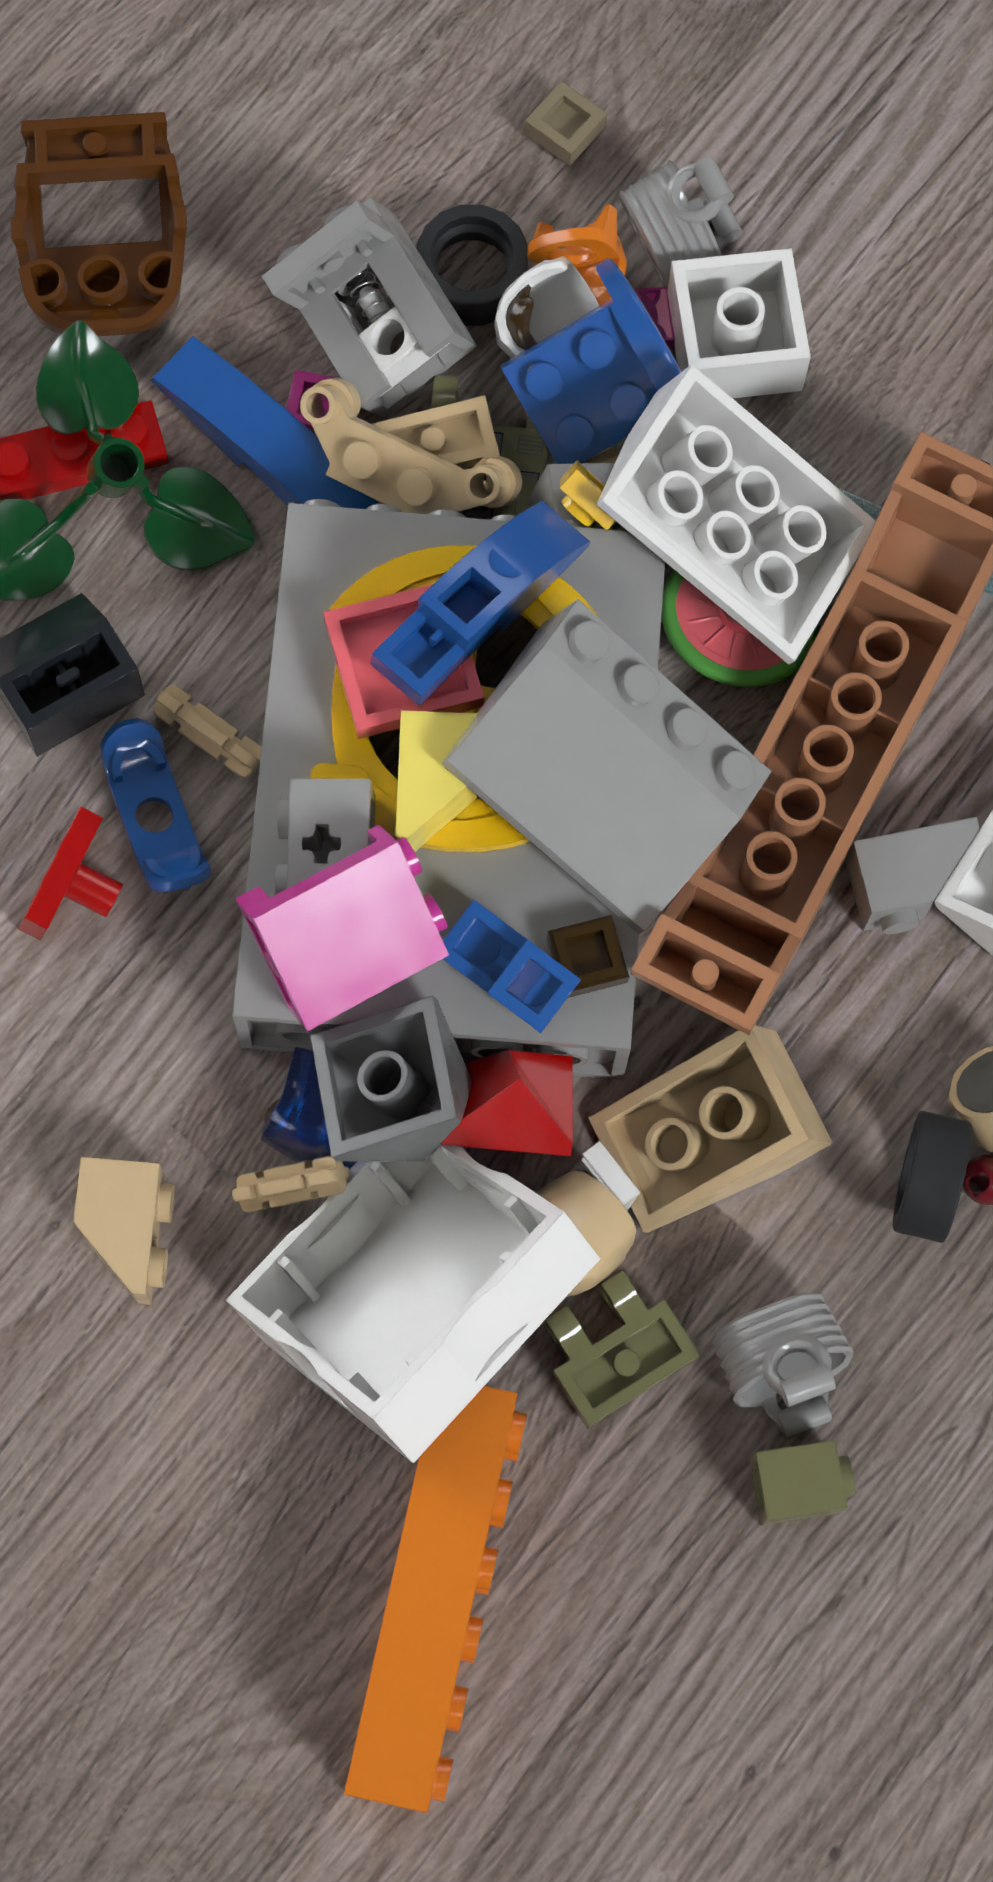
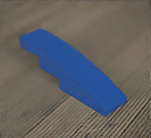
[150,336,379,509]

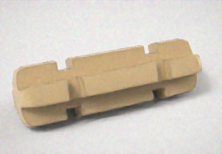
[152,685,262,778]
[232,1156,351,1213]

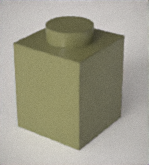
[749,1440,855,1526]

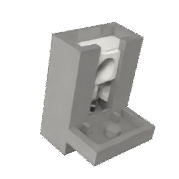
[262,198,477,418]

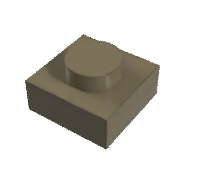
[524,81,607,166]

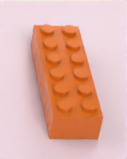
[344,1386,527,1813]

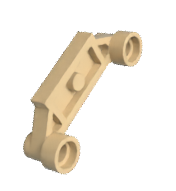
[300,378,522,515]

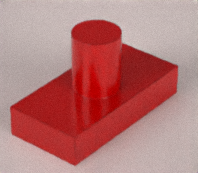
[18,806,123,940]

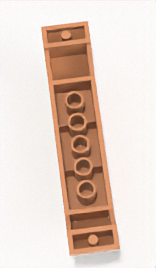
[630,432,993,1035]

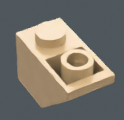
[73,1157,175,1305]

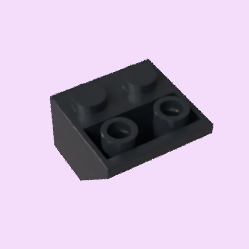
[0,593,145,757]

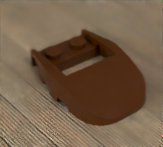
[10,112,187,337]

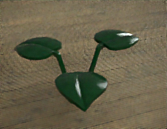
[0,320,255,601]

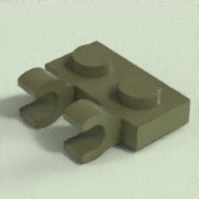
[543,1271,701,1429]

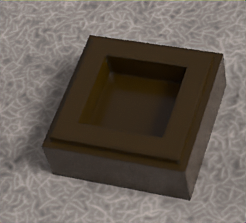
[547,915,630,998]

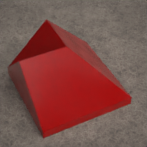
[441,1050,573,1156]

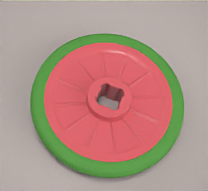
[661,570,818,687]

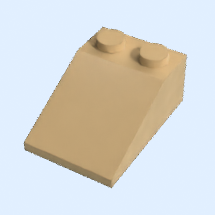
[589,1025,833,1233]

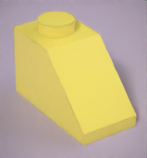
[395,710,478,852]

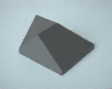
[310,995,473,1162]

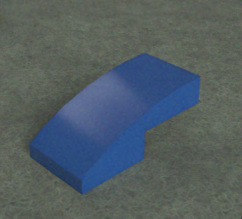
[443,900,581,1033]

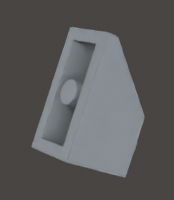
[845,817,980,934]

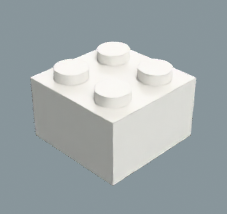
[667,248,811,398]

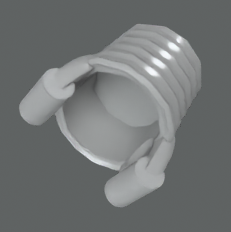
[619,156,743,287]
[712,1293,854,1439]

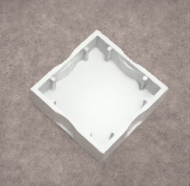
[226,1144,600,1463]

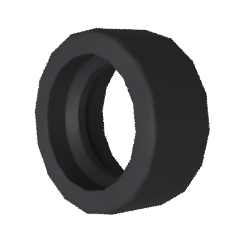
[416,205,528,326]
[892,1111,972,1243]

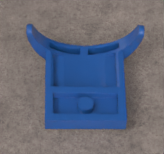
[501,258,682,464]

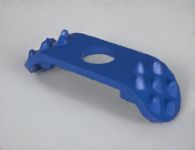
[100,718,212,893]

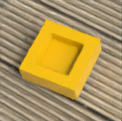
[560,460,616,531]

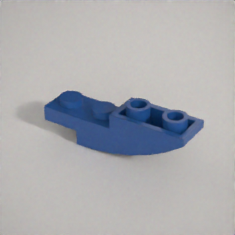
[370,501,590,706]

